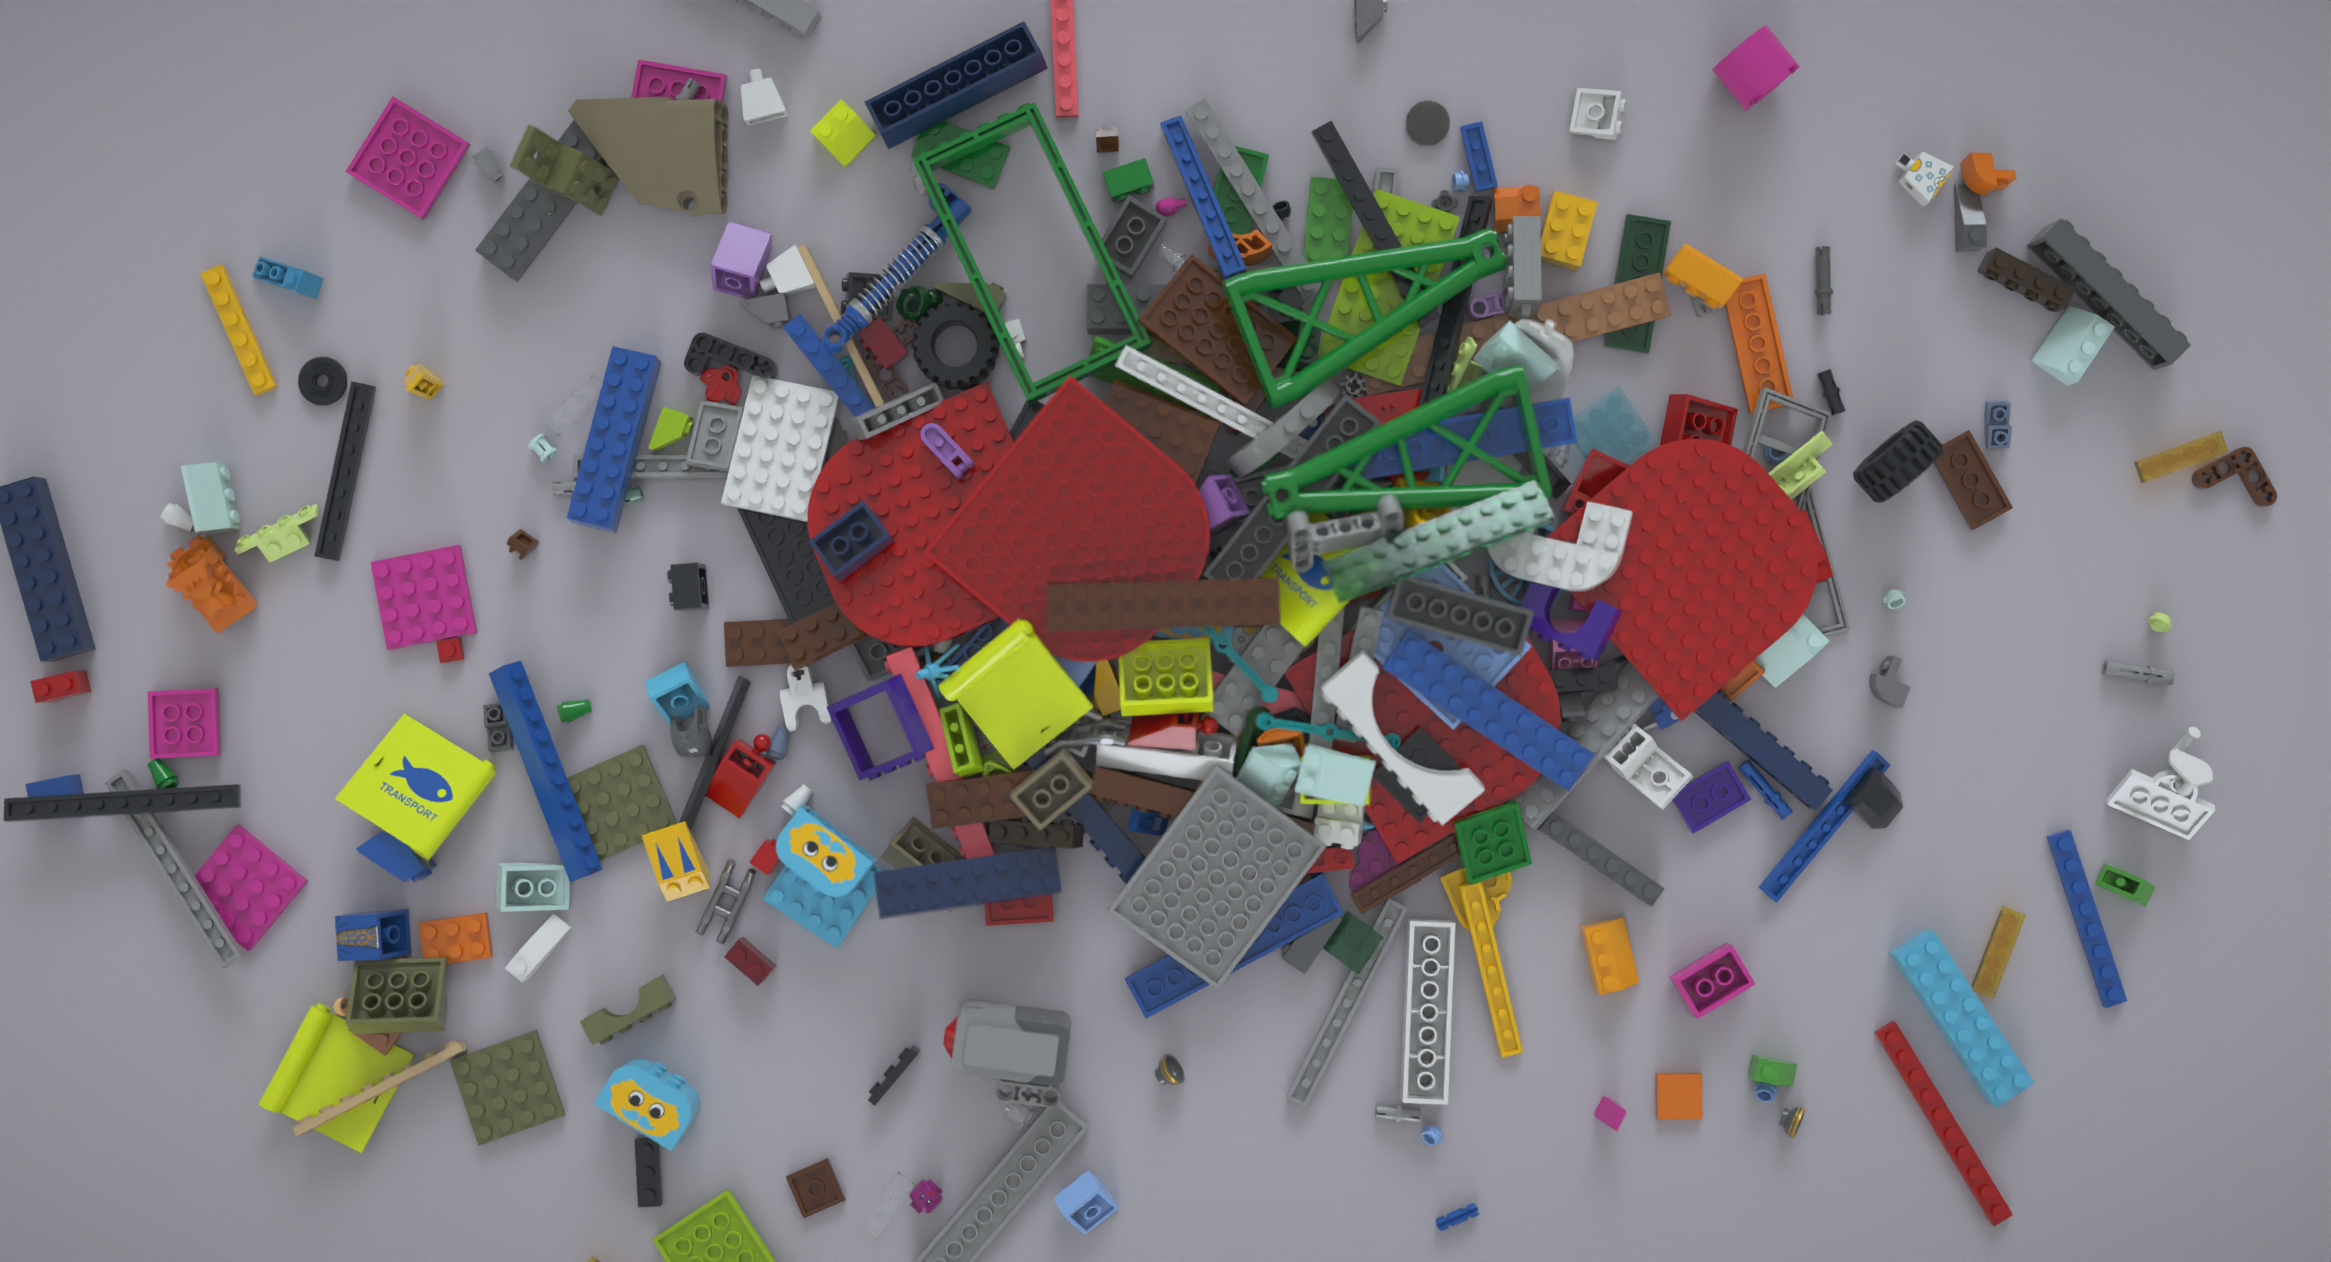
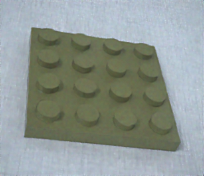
[567,745,678,861]
[450,1030,566,1146]

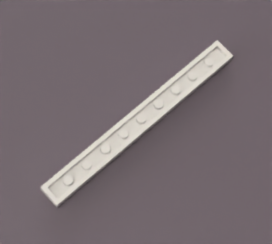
[1115,345,1308,459]

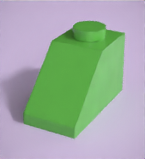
[2095,864,2155,907]
[1748,1054,1797,1086]

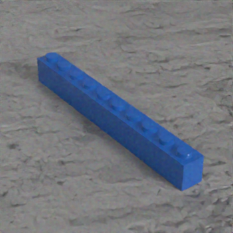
[488,661,603,882]

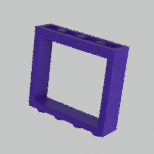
[827,674,935,781]

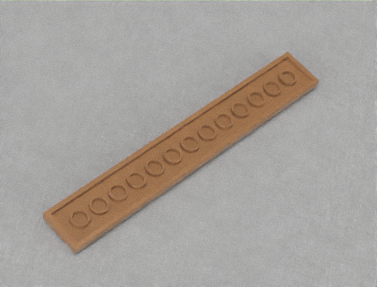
[1361,272,1671,396]

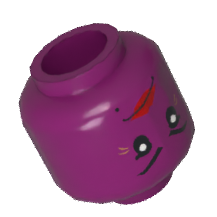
[909,1179,943,1214]

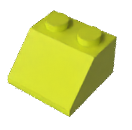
[810,99,876,168]

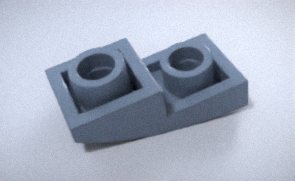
[1985,401,2012,448]

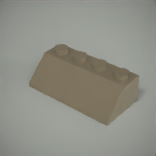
[881,817,963,913]

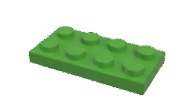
[1303,177,1353,262]

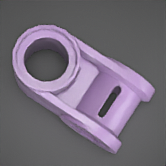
[1466,290,1508,321]

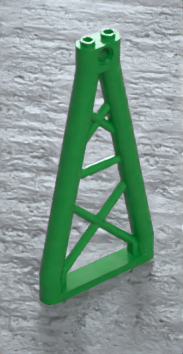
[1222,228,1507,409]
[1261,364,1552,520]

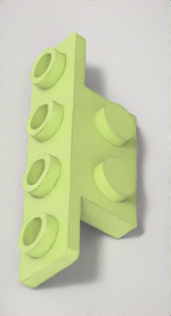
[1447,337,1484,393]
[1769,431,1833,500]
[235,504,319,563]

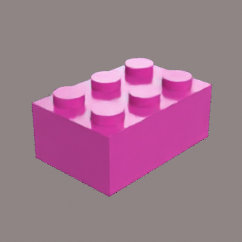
[1669,943,1755,1019]

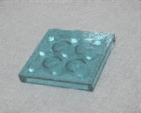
[1573,386,1657,463]

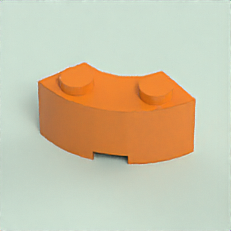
[1208,229,1272,266]

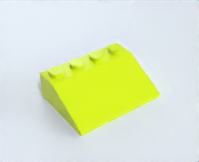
[1119,638,1213,716]

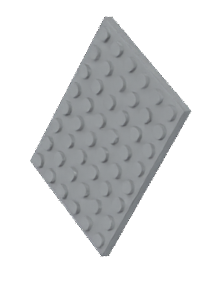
[1108,765,1326,990]

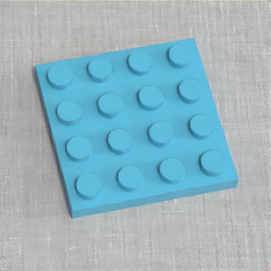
[762,865,884,948]

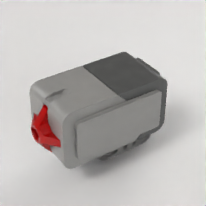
[943,1000,1071,1108]

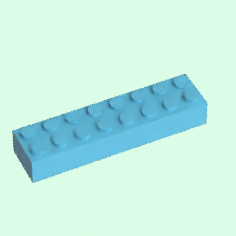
[1889,929,2034,1108]

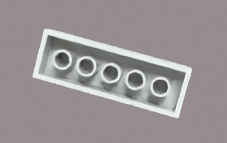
[1096,718,1238,780]

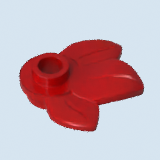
[700,365,741,406]

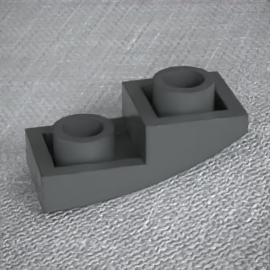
[483,703,513,753]

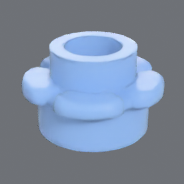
[1452,170,1469,192]
[1421,1125,1443,1146]

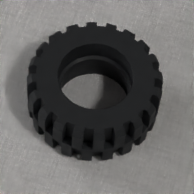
[912,301,999,390]
[1853,420,1943,503]

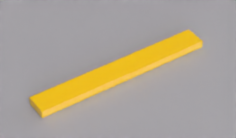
[1459,881,1523,1058]

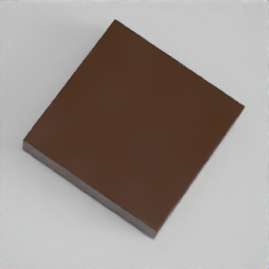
[786,1158,846,1219]

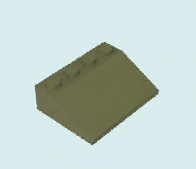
[345,957,447,1034]

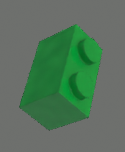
[1103,158,1154,203]

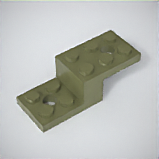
[510,124,619,216]

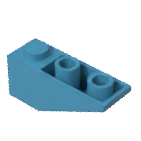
[252,256,324,299]

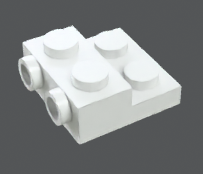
[1569,88,1627,140]
[1314,804,1364,849]

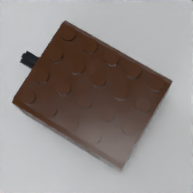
[1105,380,1227,486]

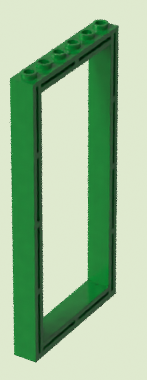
[912,102,1152,405]

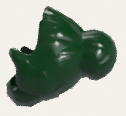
[895,285,943,322]

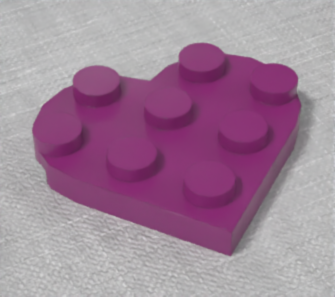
[1349,829,1421,894]

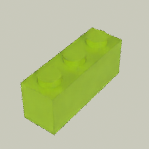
[939,703,984,778]

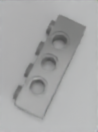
[850,382,944,440]

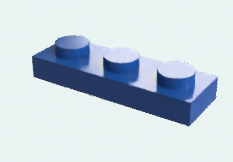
[1459,121,1498,193]

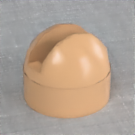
[333,997,349,1016]

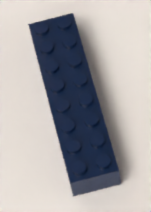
[865,21,1048,149]
[0,476,96,662]
[873,847,1062,920]

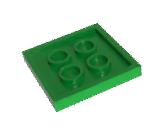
[1452,800,1532,885]

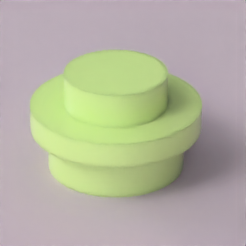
[2148,612,2172,632]

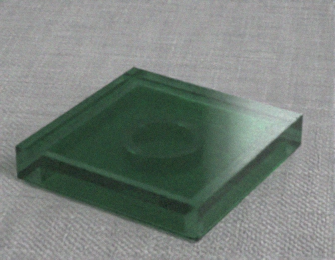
[1323,911,1384,974]

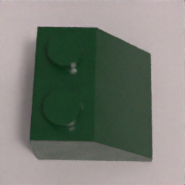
[1276,320,1322,372]

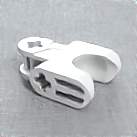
[780,665,832,732]

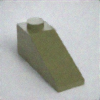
[933,282,1007,315]

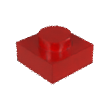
[436,638,465,663]

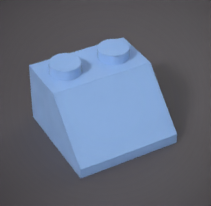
[1053,1170,1120,1235]

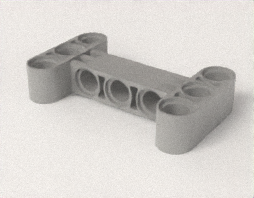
[1287,495,1403,572]

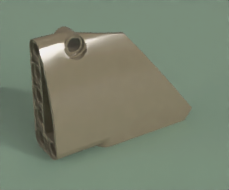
[568,97,729,217]

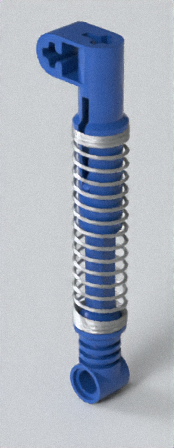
[823,183,972,353]

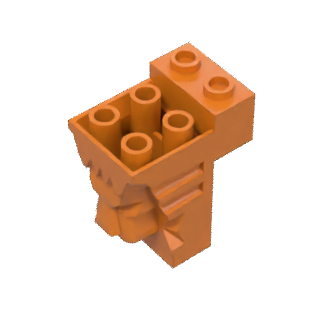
[165,534,258,634]

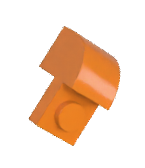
[1960,152,2016,196]

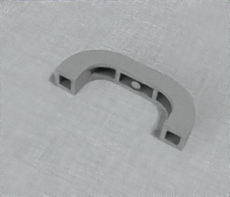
[1225,379,1340,478]

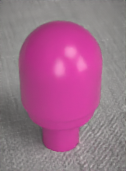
[1155,197,1187,217]

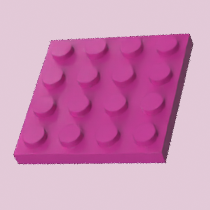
[631,59,727,102]
[345,96,471,220]
[370,545,477,650]
[194,824,308,951]

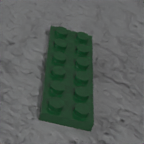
[1603,214,1671,354]

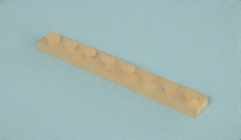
[292,1040,468,1136]

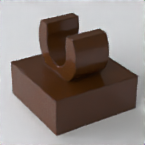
[1096,126,1119,153]
[506,529,539,560]

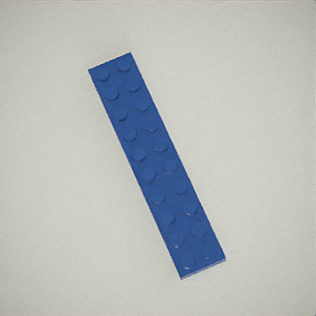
[1349,397,1577,479]
[1382,629,1595,792]
[1125,873,1344,1018]

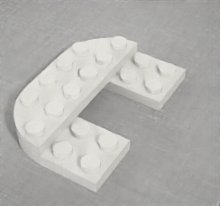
[1486,482,1633,592]

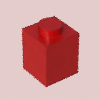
[749,839,781,875]

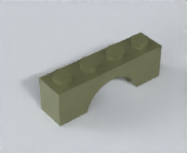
[580,975,676,1045]

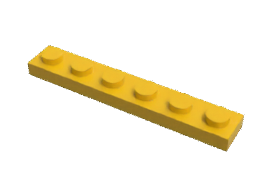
[200,264,278,396]

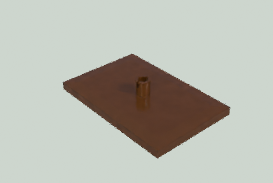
[1137,254,1298,407]

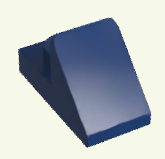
[1127,808,1169,836]

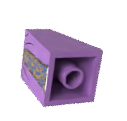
[1199,474,1251,539]

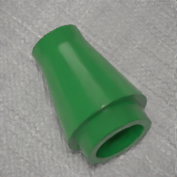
[557,699,592,723]
[147,758,179,789]

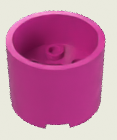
[1712,25,1800,112]

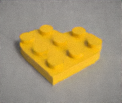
[1439,867,1512,931]

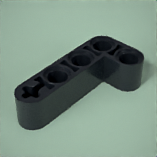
[684,332,778,379]

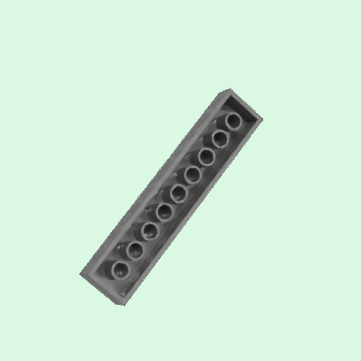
[1203,394,1382,580]

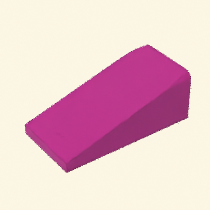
[1594,1096,1627,1131]

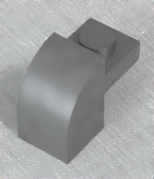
[1869,656,1911,708]

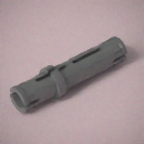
[1815,246,1833,315]

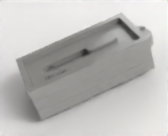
[1503,216,1542,320]

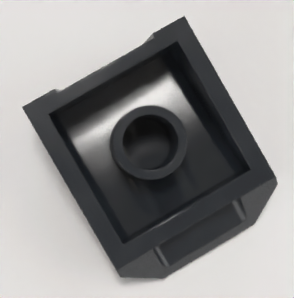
[1843,767,1903,829]

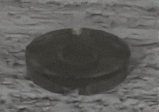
[1405,100,1450,146]

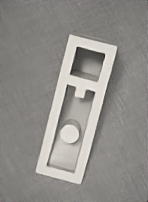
[505,913,572,982]

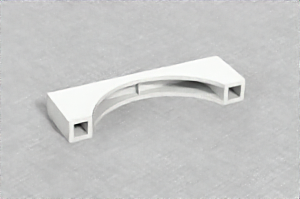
[1321,650,1485,825]

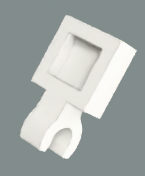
[1005,319,1026,359]

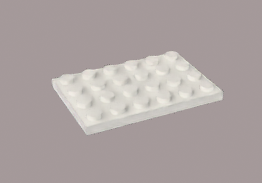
[721,375,840,522]

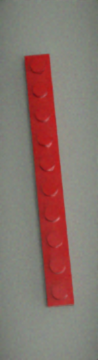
[1874,1021,2013,1226]

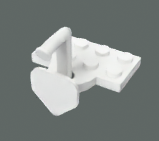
[2106,727,2215,840]

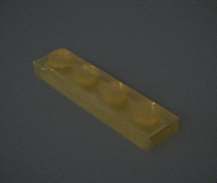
[2134,431,2229,483]
[1971,906,2026,999]

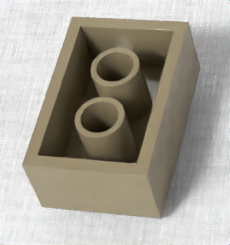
[1010,748,1094,831]

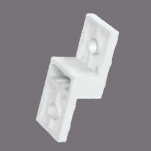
[1603,723,1693,810]

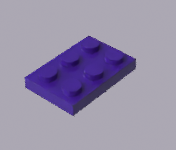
[1672,761,1751,834]

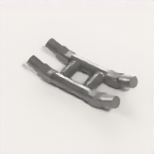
[1044,719,1125,757]
[695,859,756,945]

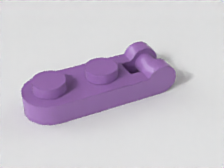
[920,423,975,480]

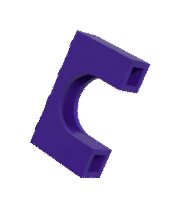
[1520,582,1622,662]

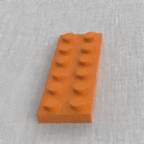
[1725,274,1793,414]

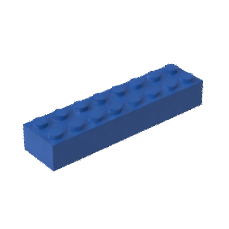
[567,346,662,533]

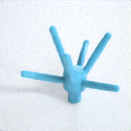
[915,643,960,699]

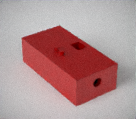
[1337,388,1423,425]

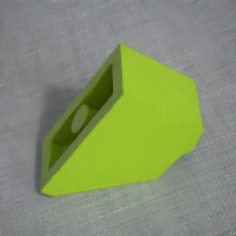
[648,406,694,452]

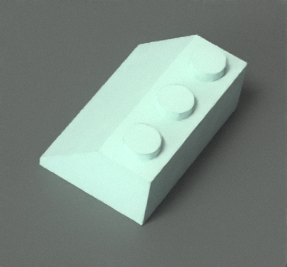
[2031,305,2115,386]
[181,462,240,535]
[1236,743,1302,807]

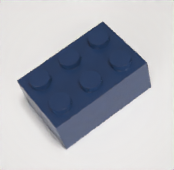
[808,500,894,582]

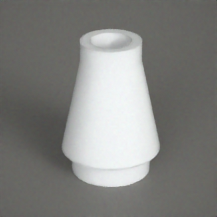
[160,503,194,532]
[781,784,813,817]

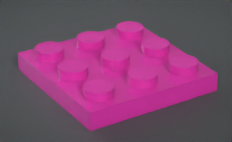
[147,688,221,759]

